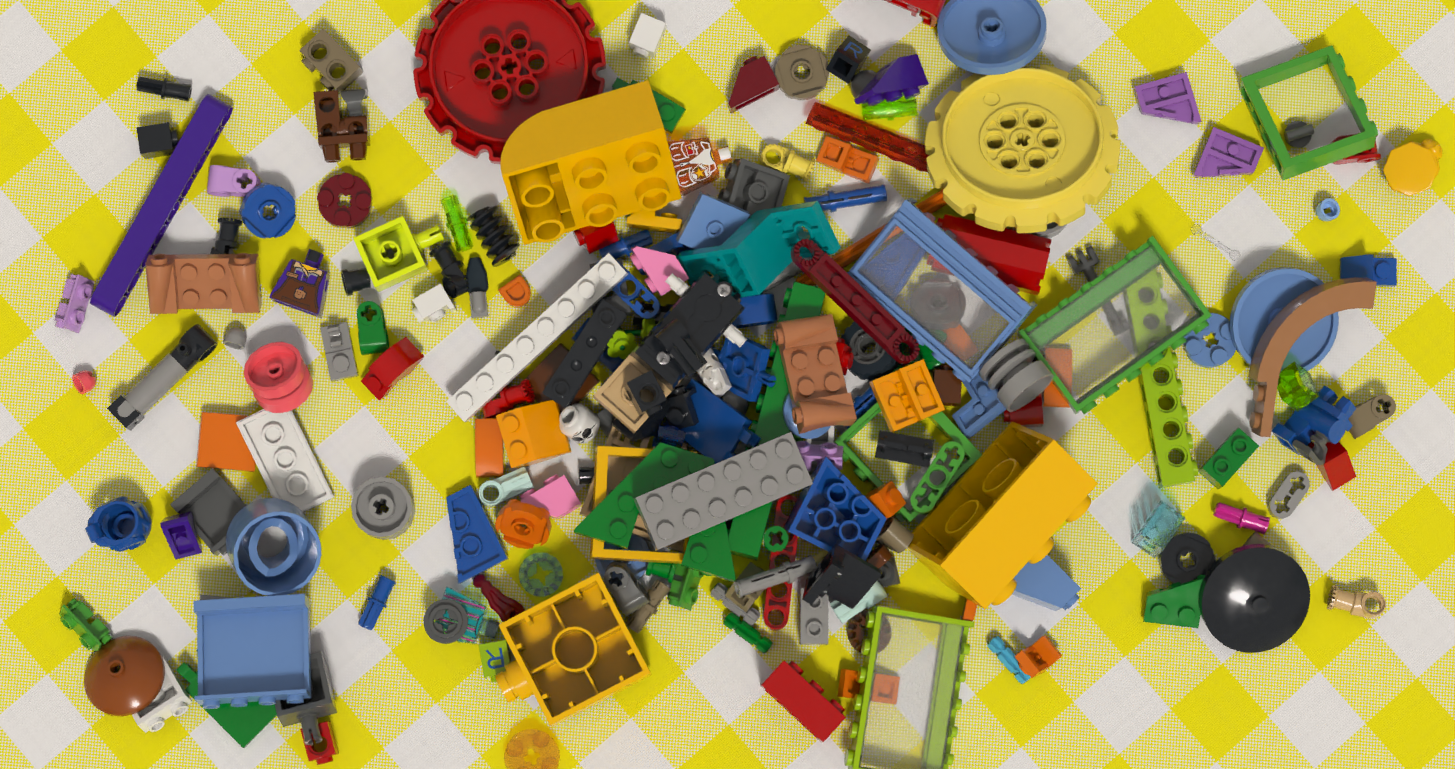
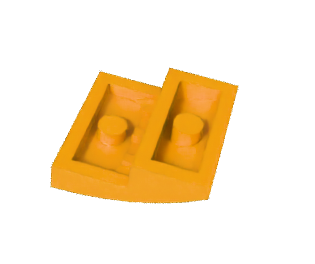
[869,359,945,433]

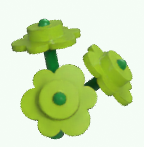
[607,318,657,359]

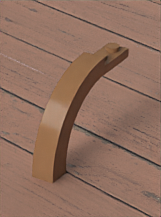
[1248,278,1377,437]

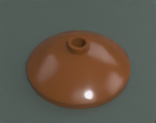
[84,636,165,716]

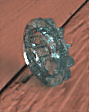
[519,552,563,597]

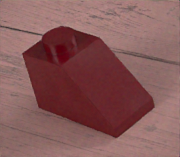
[728,56,779,114]

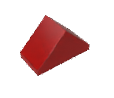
[1307,441,1356,491]

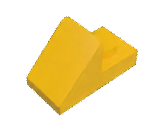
[626,210,682,234]

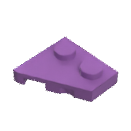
[1133,72,1202,124]

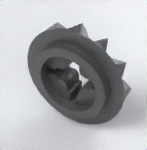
[423,599,468,644]

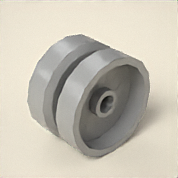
[351,477,416,540]

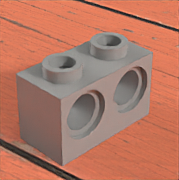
[800,588,829,645]

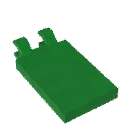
[177,650,277,748]

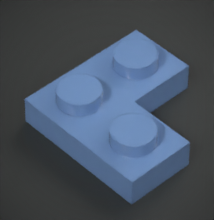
[952,376,1006,439]

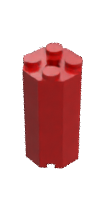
[927,214,1052,295]

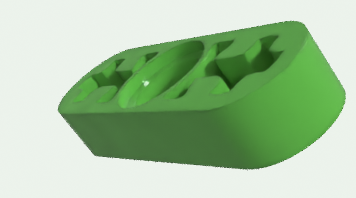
[910,441,965,515]

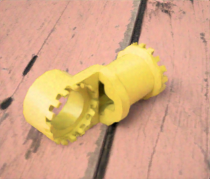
[759,144,816,183]

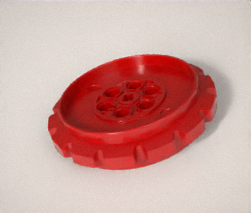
[413,0,606,164]

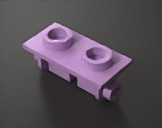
[54,274,95,333]
[796,441,843,471]

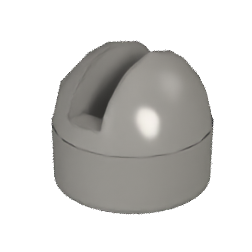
[223,327,246,350]

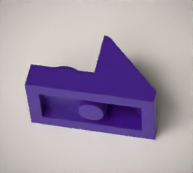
[160,511,202,560]

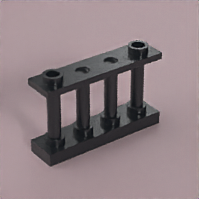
[542,299,628,408]

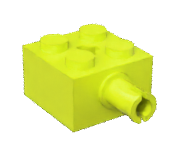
[353,216,444,292]

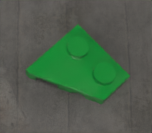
[1143,575,1205,628]

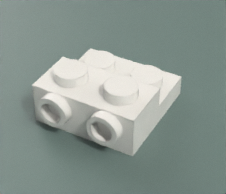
[132,652,192,733]

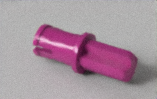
[1213,502,1270,534]

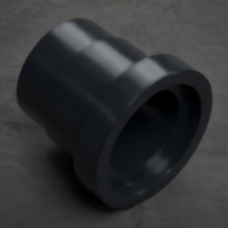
[341,268,371,296]

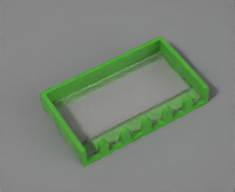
[1017,236,1212,415]

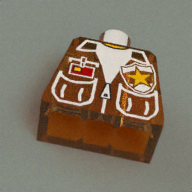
[668,138,732,196]

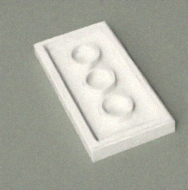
[236,409,334,512]

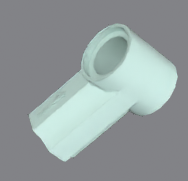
[479,467,534,507]
[829,580,888,624]

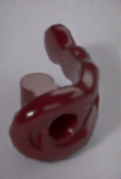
[473,574,525,622]

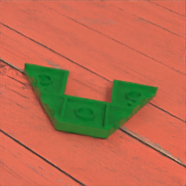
[574,442,736,582]

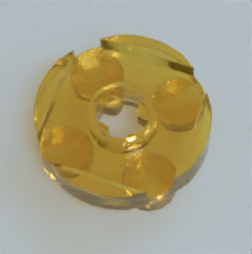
[504,729,560,769]

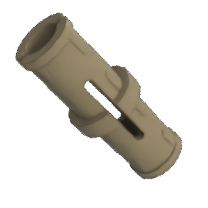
[625,579,671,634]

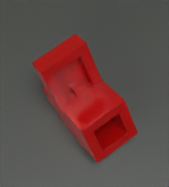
[361,337,425,401]

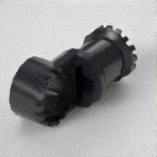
[210,217,242,254]
[429,241,469,298]

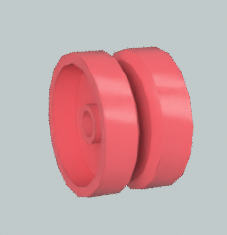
[243,342,314,413]

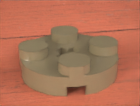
[775,45,829,100]

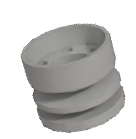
[979,338,1054,412]

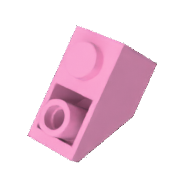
[630,246,689,296]
[519,474,582,519]

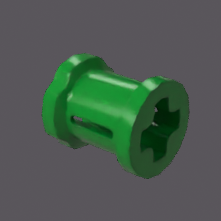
[763,526,788,552]
[645,562,678,583]

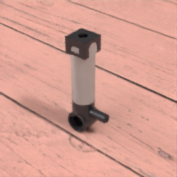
[107,324,218,431]

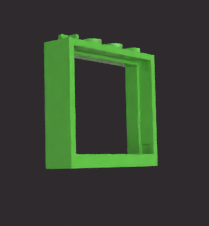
[1240,45,1378,181]
[834,402,982,524]

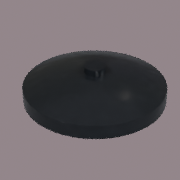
[1199,544,1310,653]

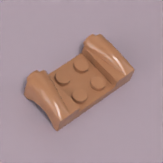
[145,253,262,314]
[774,314,857,434]

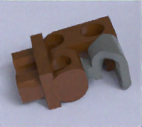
[313,89,370,163]

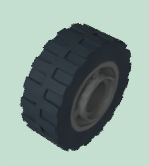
[841,321,902,381]

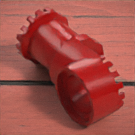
[482,379,535,418]

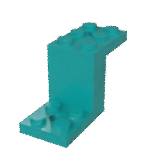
[676,201,841,297]

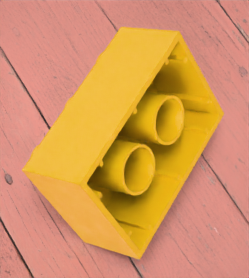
[907,421,1098,609]

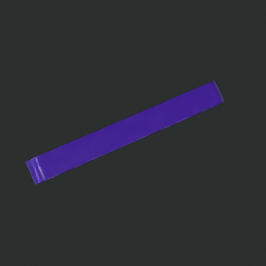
[90,94,233,317]

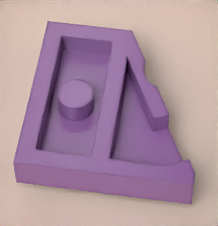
[1193,127,1264,178]

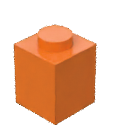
[865,480,906,518]

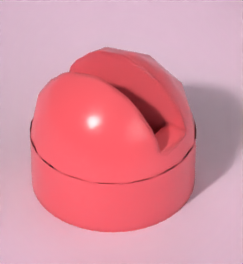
[72,370,96,394]

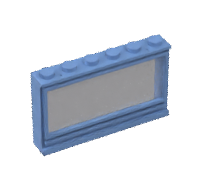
[847,198,1037,383]

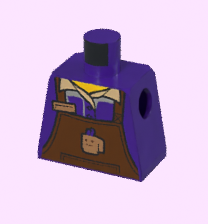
[269,249,330,318]

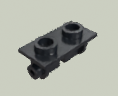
[875,430,934,467]

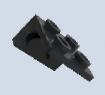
[802,544,882,609]

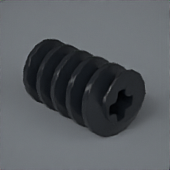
[466,205,520,267]

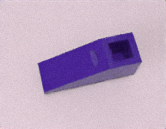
[854,54,929,106]

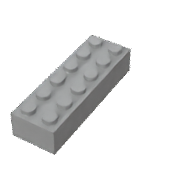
[634,432,813,551]

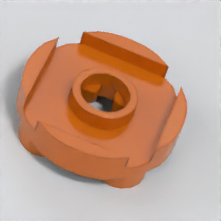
[495,499,552,549]

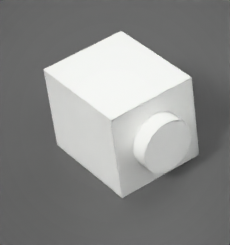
[629,13,667,59]

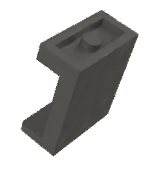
[170,468,246,556]

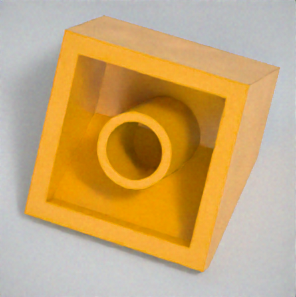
[496,400,572,468]

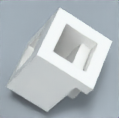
[411,283,456,323]

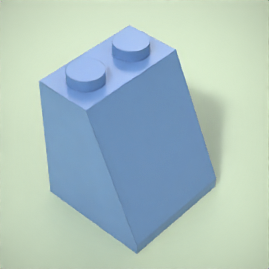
[1012,555,1081,611]

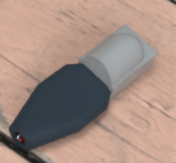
[466,257,488,319]

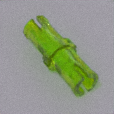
[862,99,917,121]
[441,195,474,252]

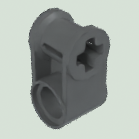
[604,561,651,616]

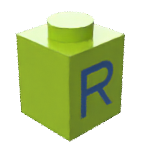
[479,640,511,683]

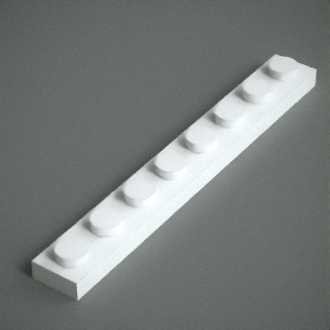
[446,253,628,422]

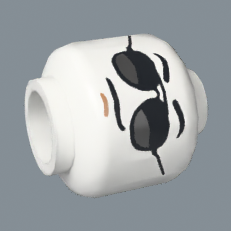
[559,404,600,444]

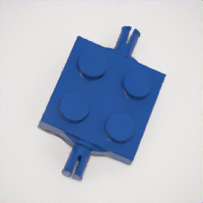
[711,337,776,402]

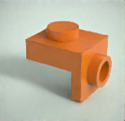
[1014,635,1062,678]

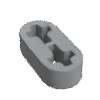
[1268,471,1310,519]

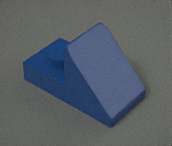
[1340,254,1397,287]

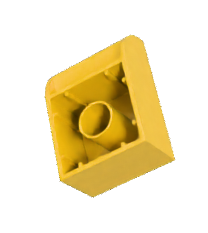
[500,80,682,245]

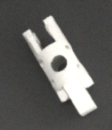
[697,348,732,397]

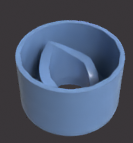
[226,498,321,596]

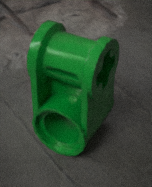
[357,301,389,355]

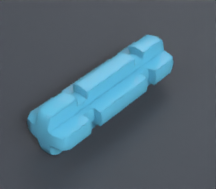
[987,636,1031,684]

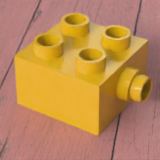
[495,573,652,726]

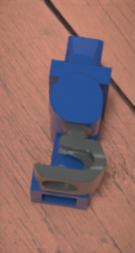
[1272,385,1356,466]

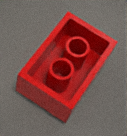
[761,660,846,743]

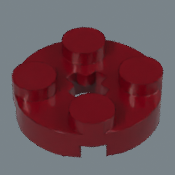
[317,173,372,228]

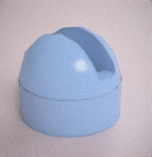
[1315,198,1340,221]

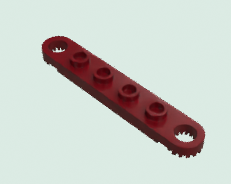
[791,239,920,364]

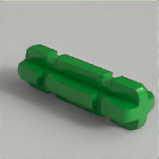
[723,612,773,653]

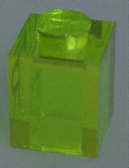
[1277,361,1319,412]

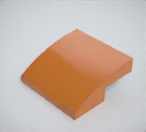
[196,412,256,472]

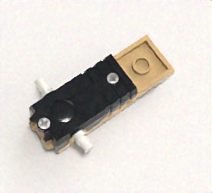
[593,272,747,433]

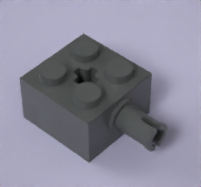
[275,651,337,745]

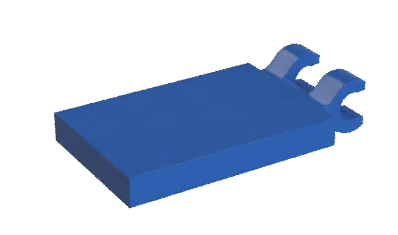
[664,378,761,464]

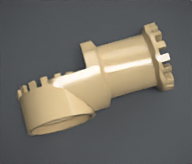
[1327,585,1386,619]

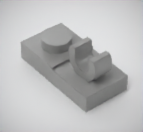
[320,322,359,382]

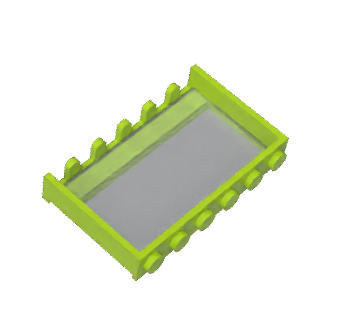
[844,606,974,769]

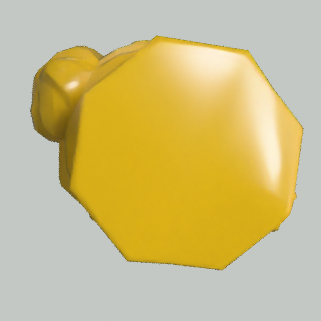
[1383,139,1443,196]

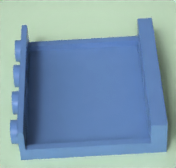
[194,594,311,709]

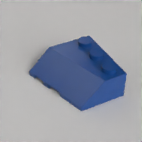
[783,456,887,561]

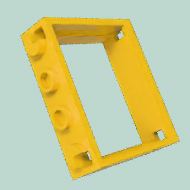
[590,446,697,564]

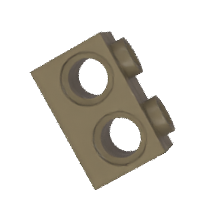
[299,28,363,94]

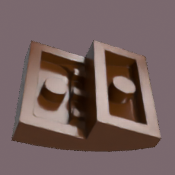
[526,343,600,414]

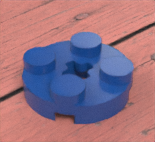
[239,183,296,238]

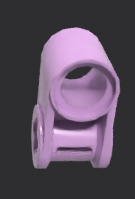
[207,165,261,197]

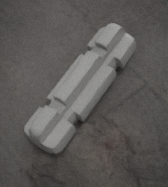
[710,583,760,626]

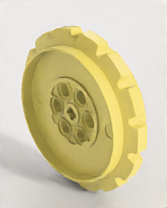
[925,64,1120,233]

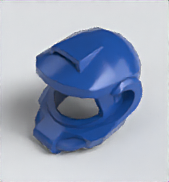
[85,496,152,552]

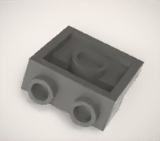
[718,158,790,219]

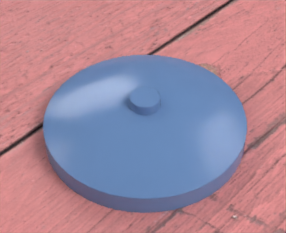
[937,0,1047,75]
[1230,267,1339,377]

